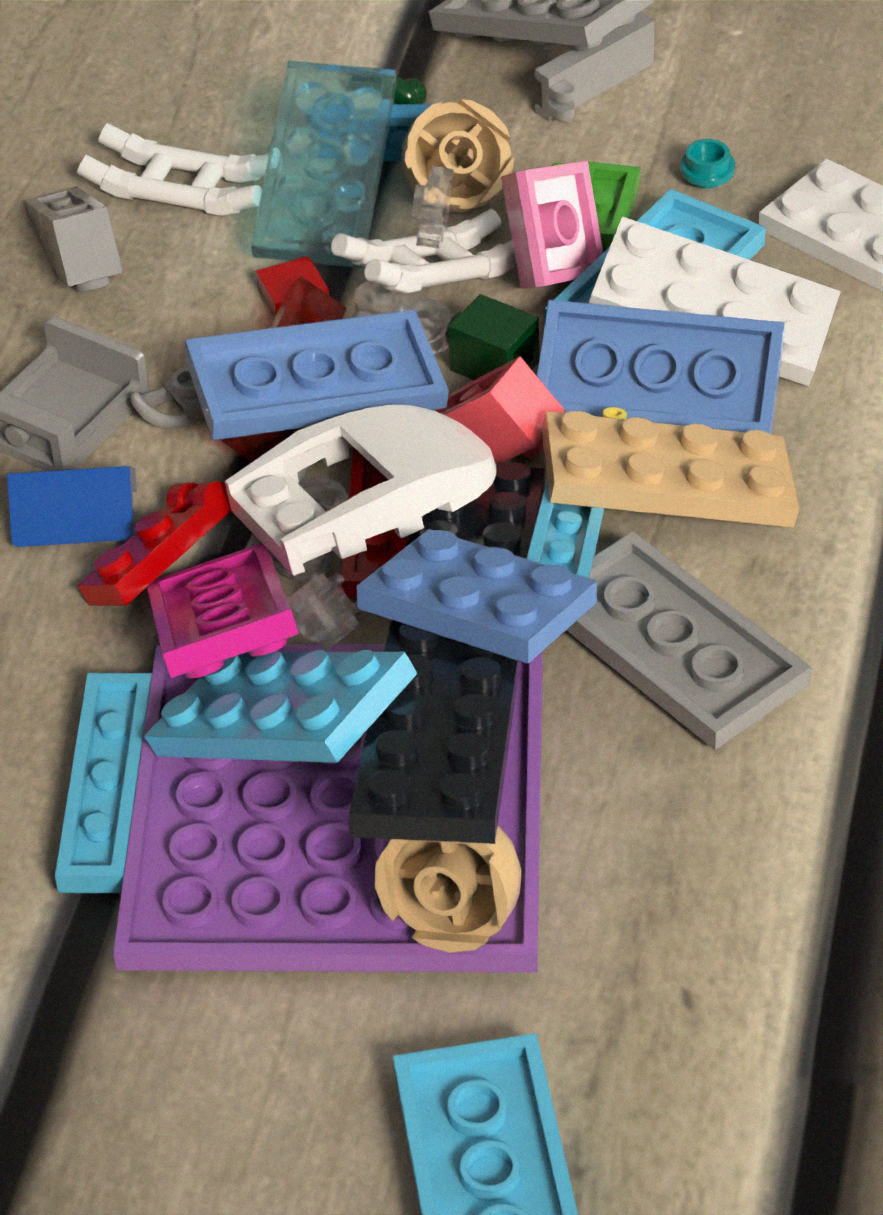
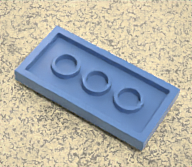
[537,300,785,435]
[184,310,449,440]

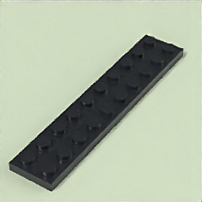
[349,462,545,844]

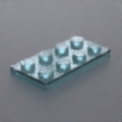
[251,60,397,268]

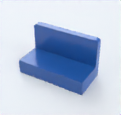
[7,466,137,547]

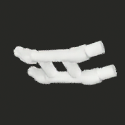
[77,123,283,216]
[331,208,516,294]

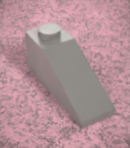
[24,186,123,291]

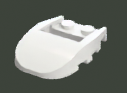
[225,405,497,576]

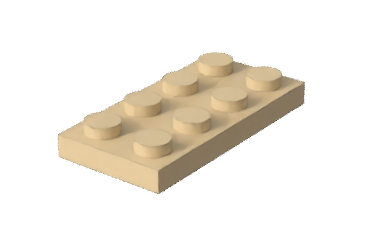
[542,411,800,528]

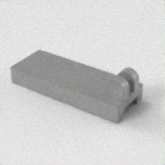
[534,12,655,122]

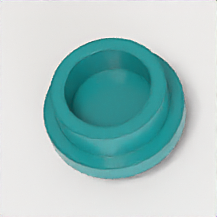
[680,139,735,189]

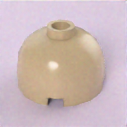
[401,99,514,214]
[375,825,521,953]

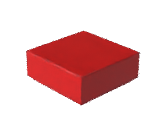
[256,256,330,319]

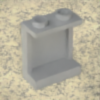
[0,316,149,471]

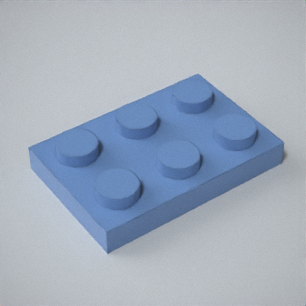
[357,529,597,664]

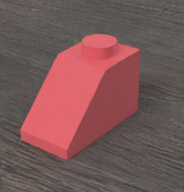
[435,356,565,464]

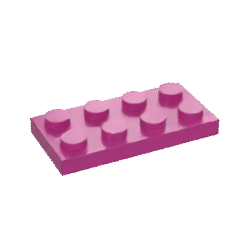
[147,543,299,678]

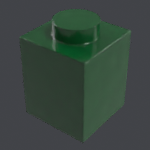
[446,294,540,380]

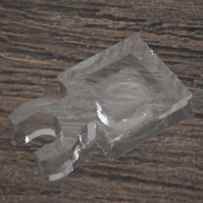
[412,166,454,249]
[287,572,363,651]

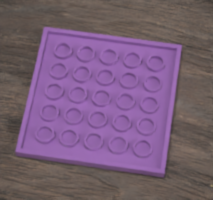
[113,644,543,972]

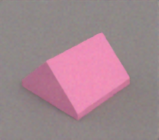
[501,161,603,288]

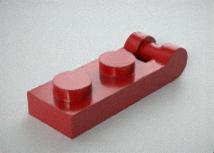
[77,481,231,606]

